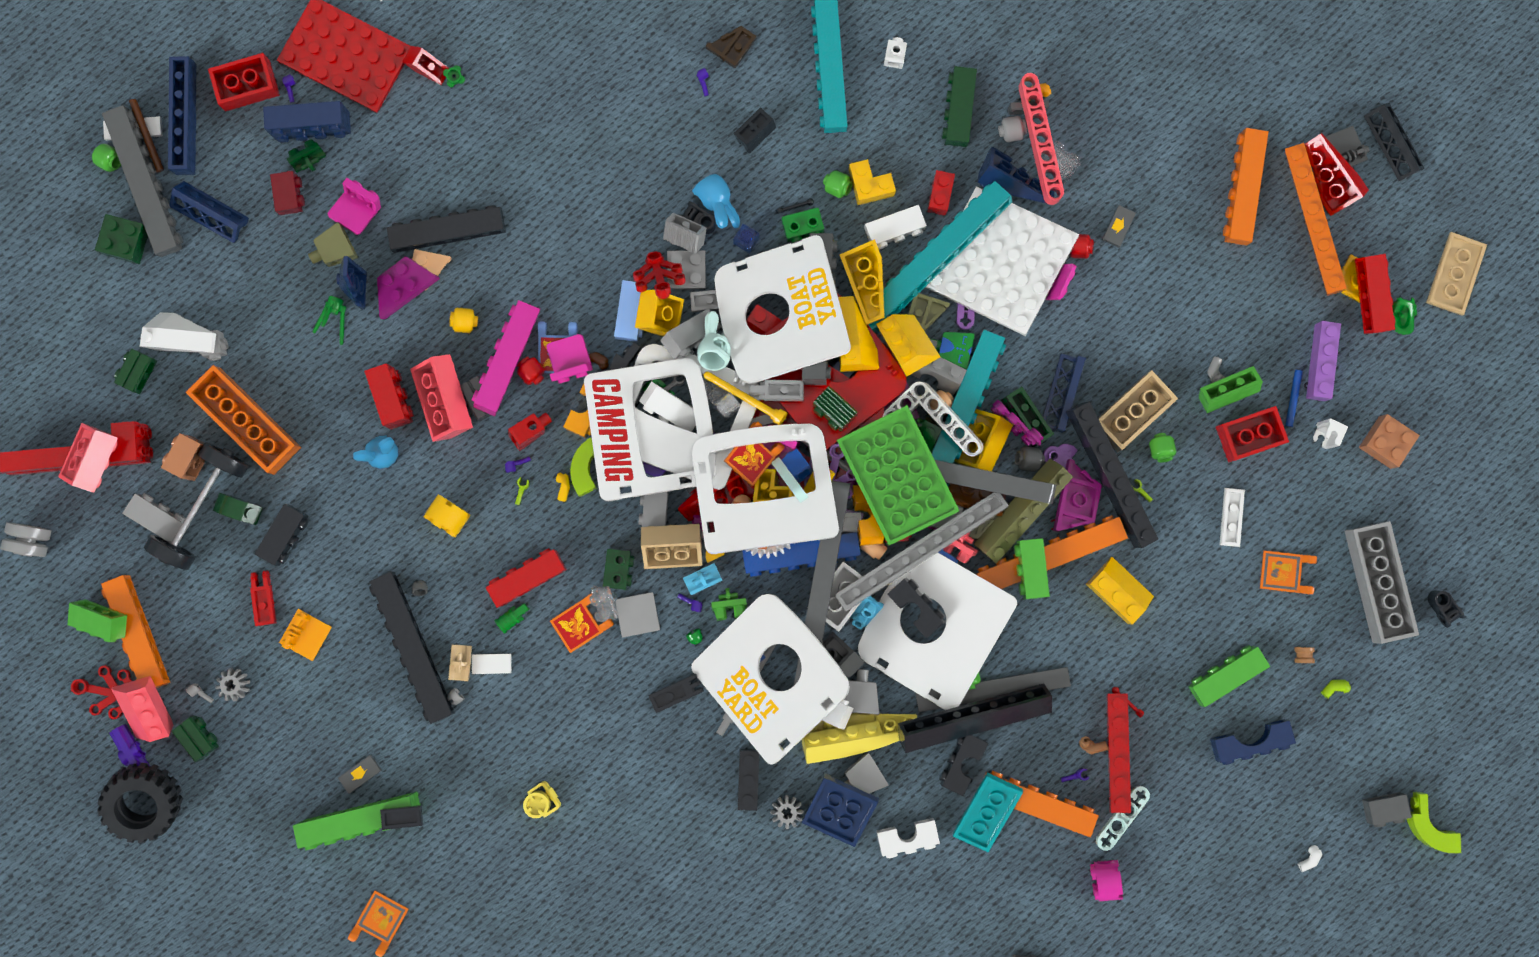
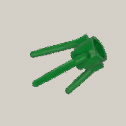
[312,296,346,345]

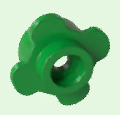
[443,65,465,87]

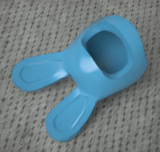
[692,174,740,229]
[353,436,398,469]

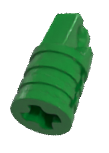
[494,603,529,634]

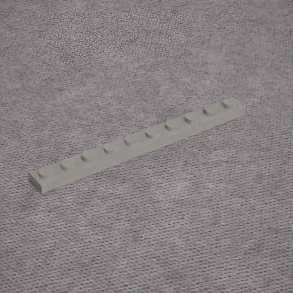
[835,492,1009,612]

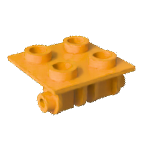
[279,609,332,661]

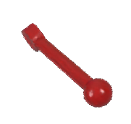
[1112,687,1144,718]

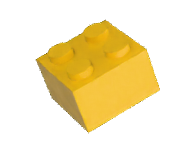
[635,290,684,336]

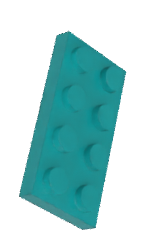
[953,773,1023,852]

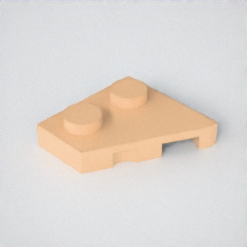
[412,249,451,291]

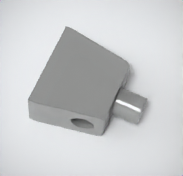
[844,669,879,715]
[845,752,888,793]

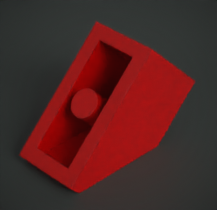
[402,46,449,85]

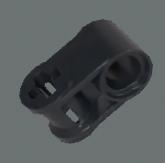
[680,201,716,234]
[1427,590,1464,628]

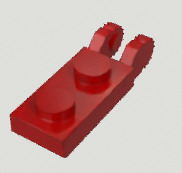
[250,570,277,626]

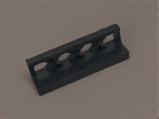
[1364,103,1425,182]

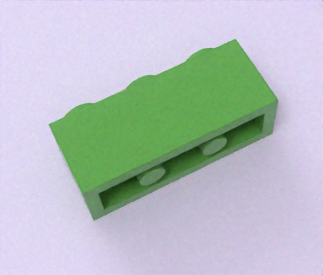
[1199,366,1263,413]
[1014,538,1050,599]
[67,599,127,642]

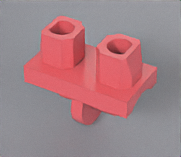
[943,531,978,564]

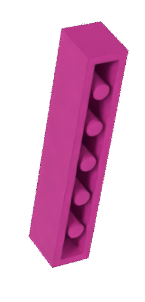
[471,300,540,416]

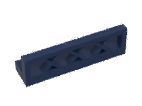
[169,181,249,243]
[1043,353,1086,433]

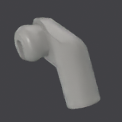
[1207,357,1225,383]

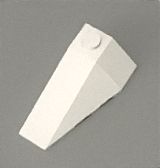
[140,312,216,353]

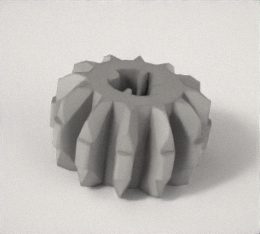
[215,668,251,701]
[770,795,804,829]

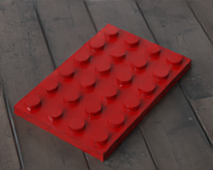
[277,0,411,113]

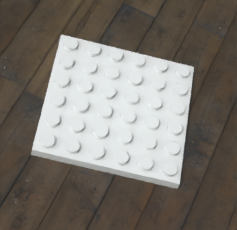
[926,187,1079,336]

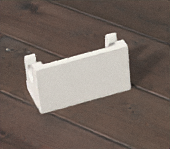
[1313,418,1348,449]

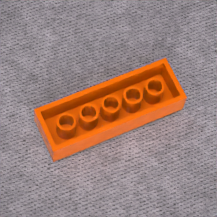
[186,365,302,475]

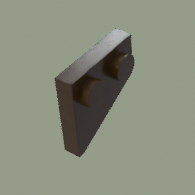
[706,26,757,68]

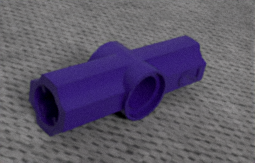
[109,724,150,766]

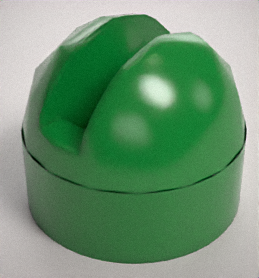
[686,628,702,645]

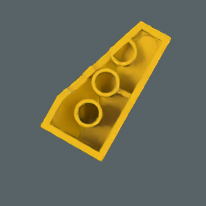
[840,239,885,325]
[838,296,879,372]

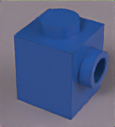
[781,448,813,483]

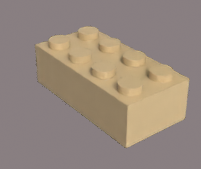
[1098,370,1178,452]

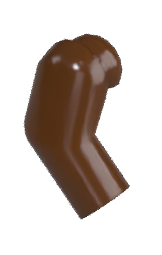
[589,352,609,370]

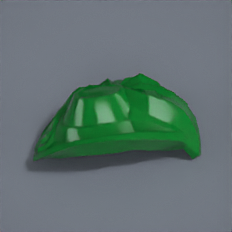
[1392,297,1417,335]

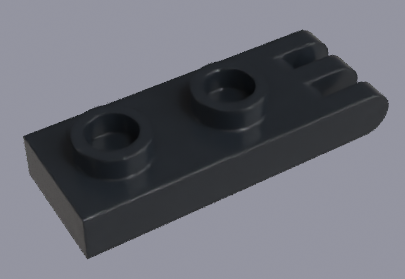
[648,674,704,713]

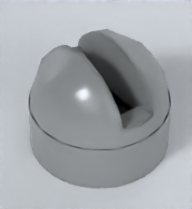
[447,688,465,705]

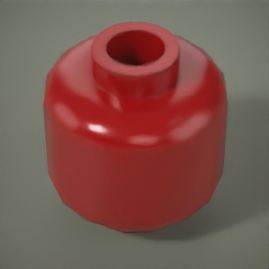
[1069,234,1094,259]
[517,357,545,385]

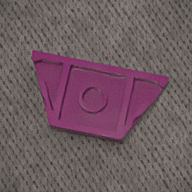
[377,256,440,320]
[1053,459,1102,532]

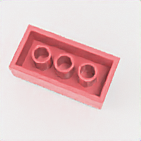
[410,354,473,442]

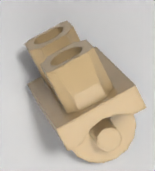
[448,645,472,681]

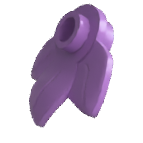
[1043,444,1077,468]

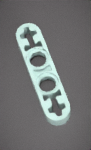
[772,457,808,503]
[1096,786,1150,851]

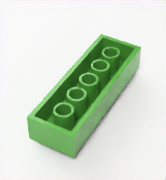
[293,792,420,850]

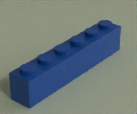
[742,532,860,577]

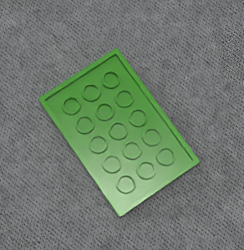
[837,405,959,545]

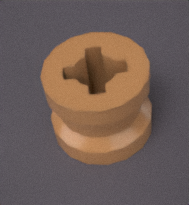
[1294,647,1315,663]

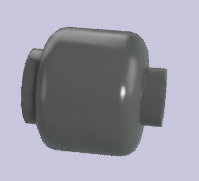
[1015,446,1045,472]

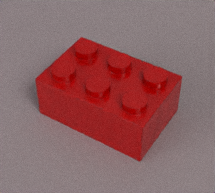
[208,53,280,111]
[364,363,414,429]
[1216,406,1289,462]

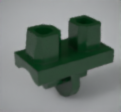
[287,139,326,173]

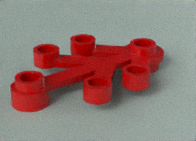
[633,251,686,299]
[71,665,132,719]

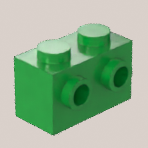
[781,207,824,243]

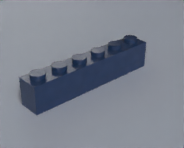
[168,56,197,175]

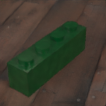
[942,66,977,147]

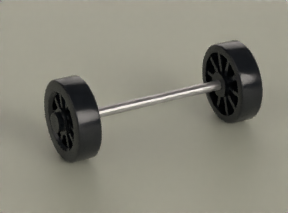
[144,442,249,570]

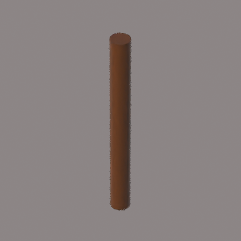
[129,99,164,172]

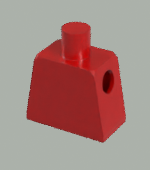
[508,412,552,452]

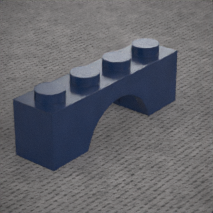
[1210,719,1296,765]

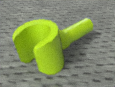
[515,477,529,505]
[1132,479,1153,502]

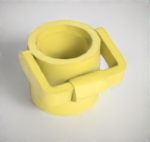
[523,781,561,818]

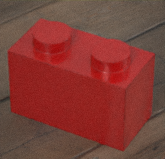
[927,170,955,216]

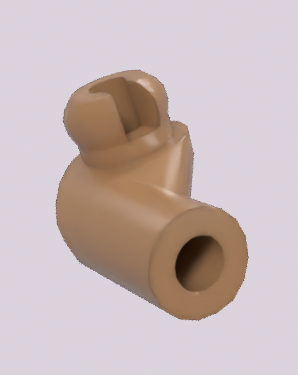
[1079,736,1108,754]

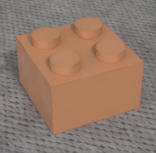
[1359,414,1420,469]
[161,433,205,481]

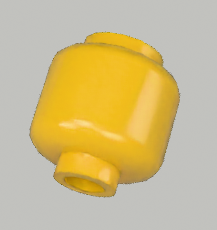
[449,307,478,333]

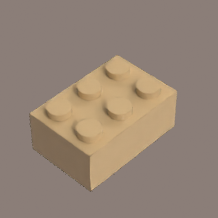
[641,524,702,569]

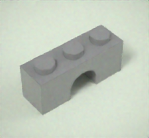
[911,357,967,396]

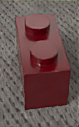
[270,171,305,215]

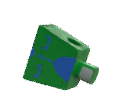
[930,332,975,370]

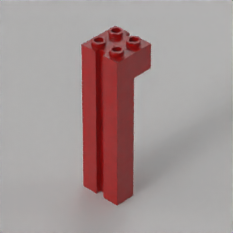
[0,421,153,475]

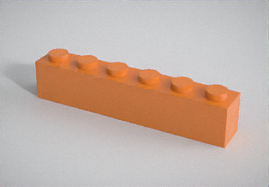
[1223,128,1269,246]
[101,575,170,688]
[984,770,1099,838]

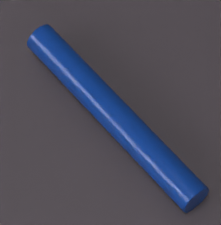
[1285,370,1303,427]

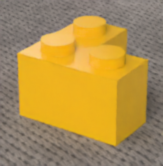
[848,159,896,205]
[753,469,795,502]

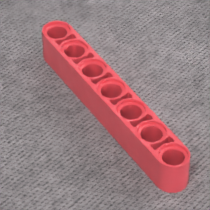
[1019,73,1064,205]

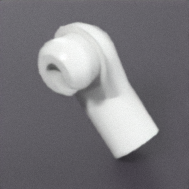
[1297,845,1322,872]

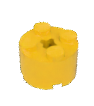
[423,494,471,537]

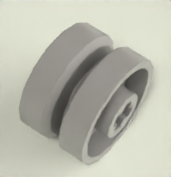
[0,522,52,557]

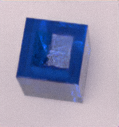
[733,224,759,254]

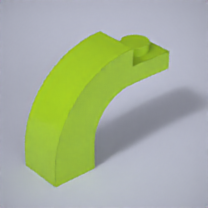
[570,437,597,497]
[1407,792,1461,853]

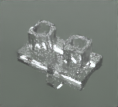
[589,586,618,622]

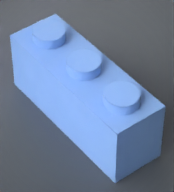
[614,280,649,342]

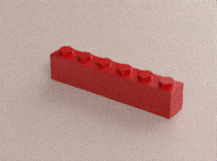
[1107,694,1131,813]

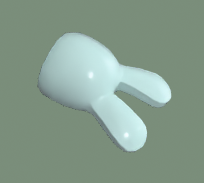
[697,311,731,371]

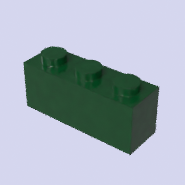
[1001,386,1054,447]

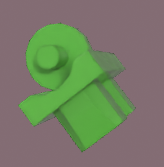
[711,588,747,621]

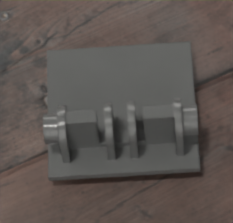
[1326,126,1369,166]

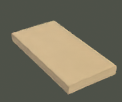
[1426,232,1487,316]

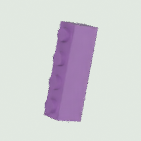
[1306,321,1341,401]

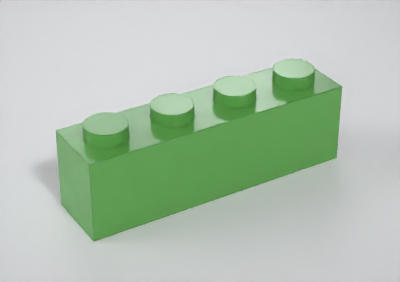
[1188,645,1270,707]

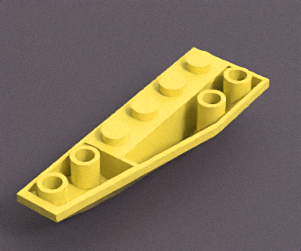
[802,713,917,764]

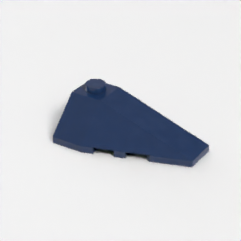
[978,147,1055,203]
[336,256,367,309]

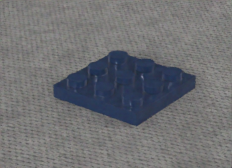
[802,774,879,847]

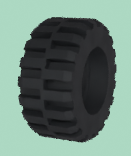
[97,763,182,843]

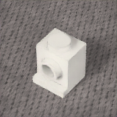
[884,37,907,69]

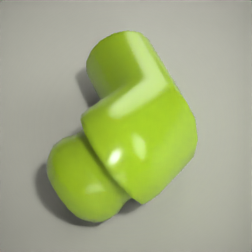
[1321,679,1351,699]

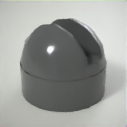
[412,580,428,596]

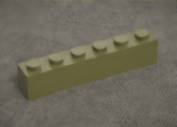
[974,458,1073,564]

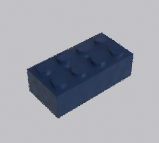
[263,101,351,142]

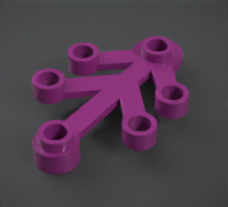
[990,400,1044,446]

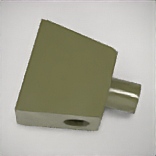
[308,222,358,267]

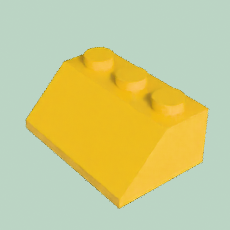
[876,314,940,376]
[954,409,1013,471]
[1086,557,1154,624]

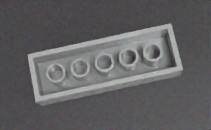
[1345,521,1419,644]

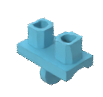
[683,563,722,595]
[850,596,884,629]

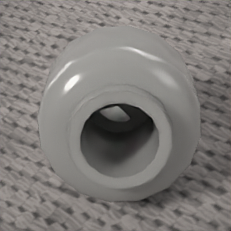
[998,116,1027,142]

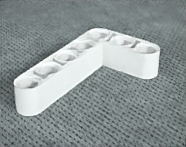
[883,382,984,456]

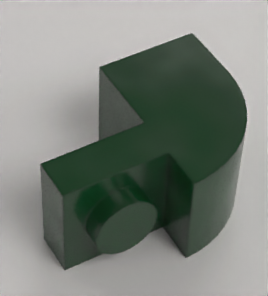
[213,493,263,525]

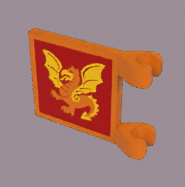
[724,422,785,486]
[550,593,614,653]

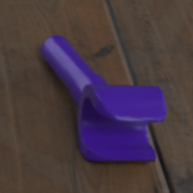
[697,68,709,97]
[282,74,296,103]
[505,457,531,473]
[677,593,703,612]
[1061,768,1089,782]

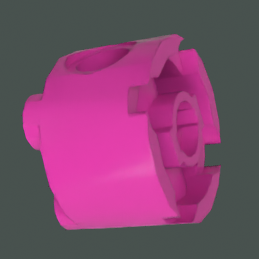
[1090,860,1123,901]

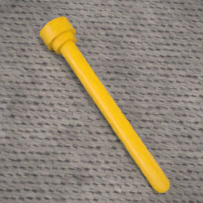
[704,371,787,425]

